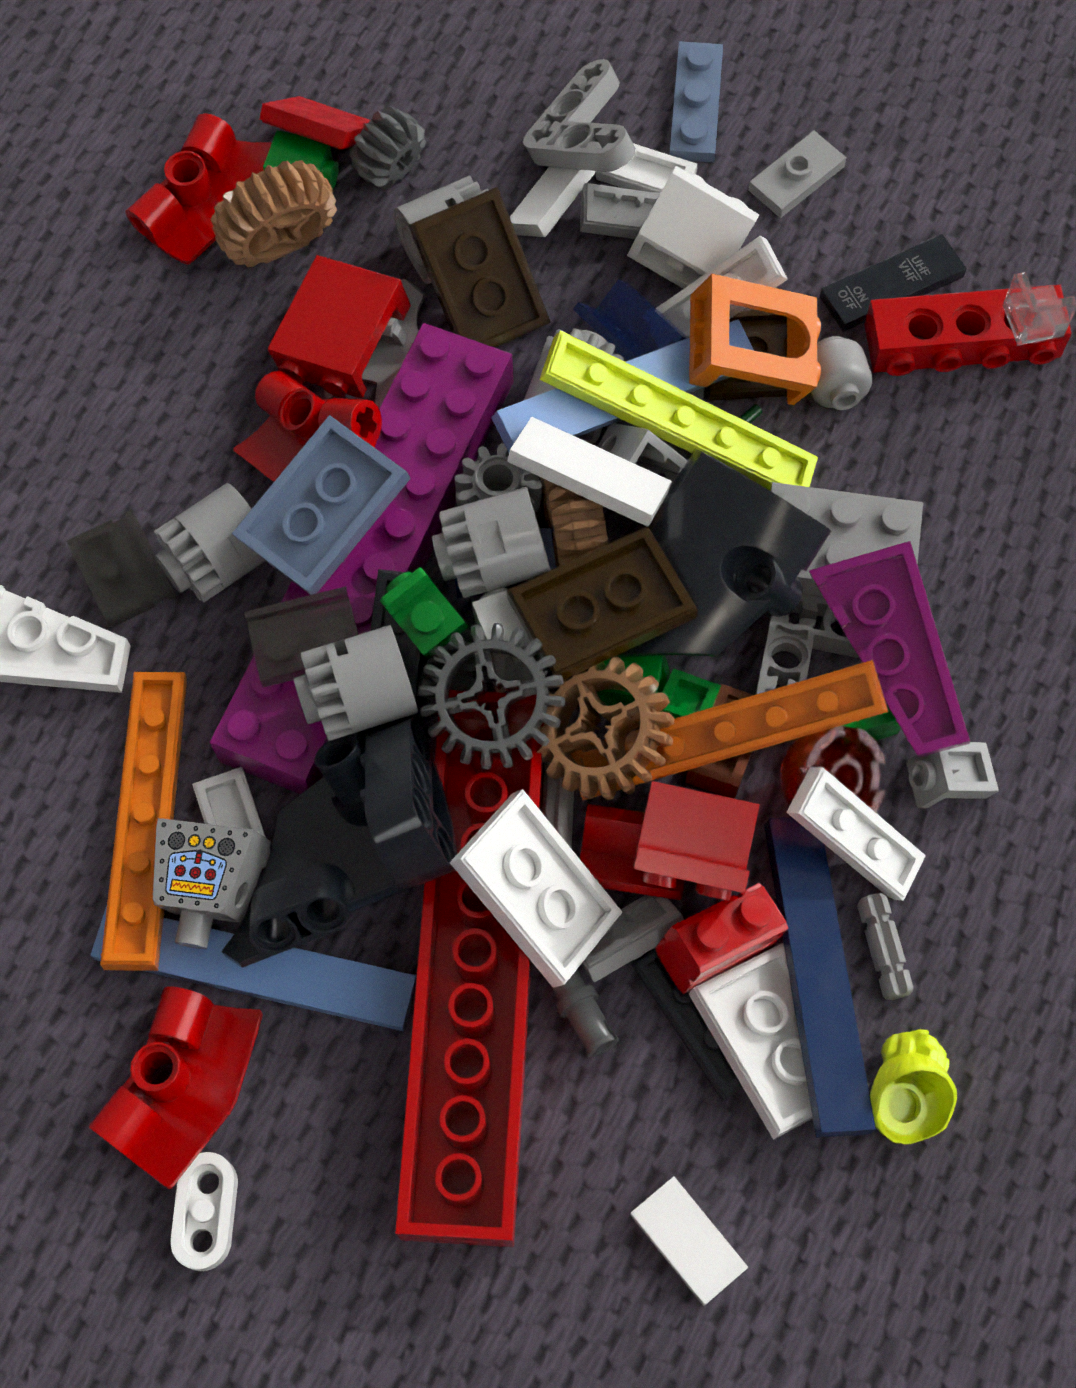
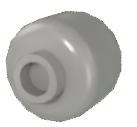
[811,336,872,410]

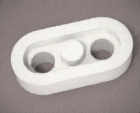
[171,1152,238,1271]

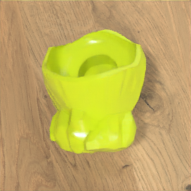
[870,1029,957,1144]

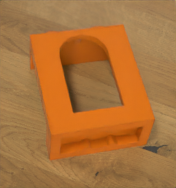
[689,274,821,405]

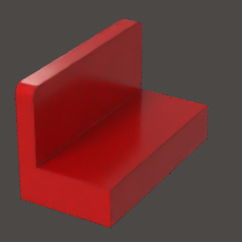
[580,804,685,900]

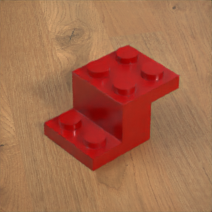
[633,781,760,901]

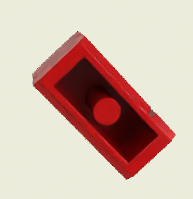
[655,883,789,994]

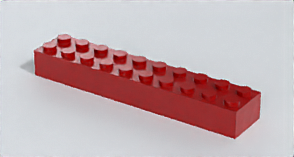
[395,690,544,1247]

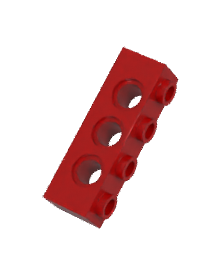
[864,284,1072,376]

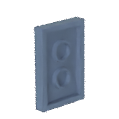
[232,415,411,597]

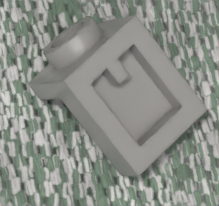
[907,742,999,808]

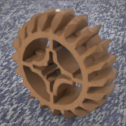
[211,160,337,267]
[540,477,608,569]
[532,657,674,800]

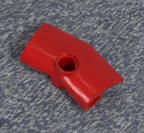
[125,113,272,265]
[233,371,382,482]
[88,986,263,1189]

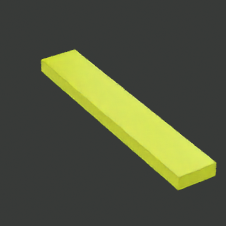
[539,330,818,491]

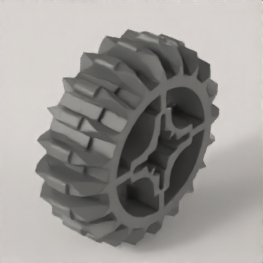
[419,623,565,770]

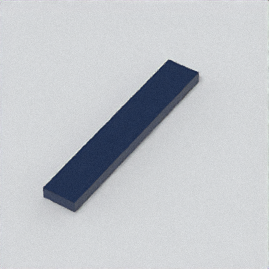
[764,817,876,1138]

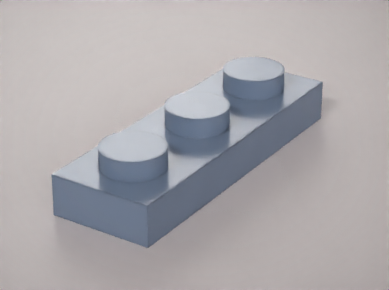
[669,41,723,163]

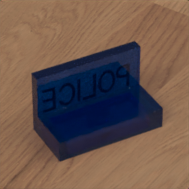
[573,279,688,361]

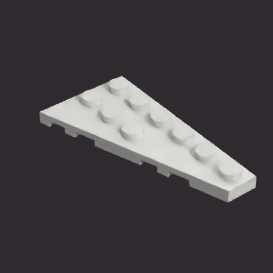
[0,585,131,693]

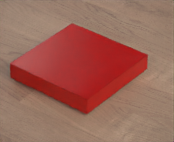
[259,96,370,150]

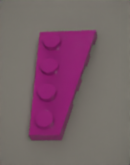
[808,541,970,758]

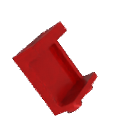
[268,255,411,399]

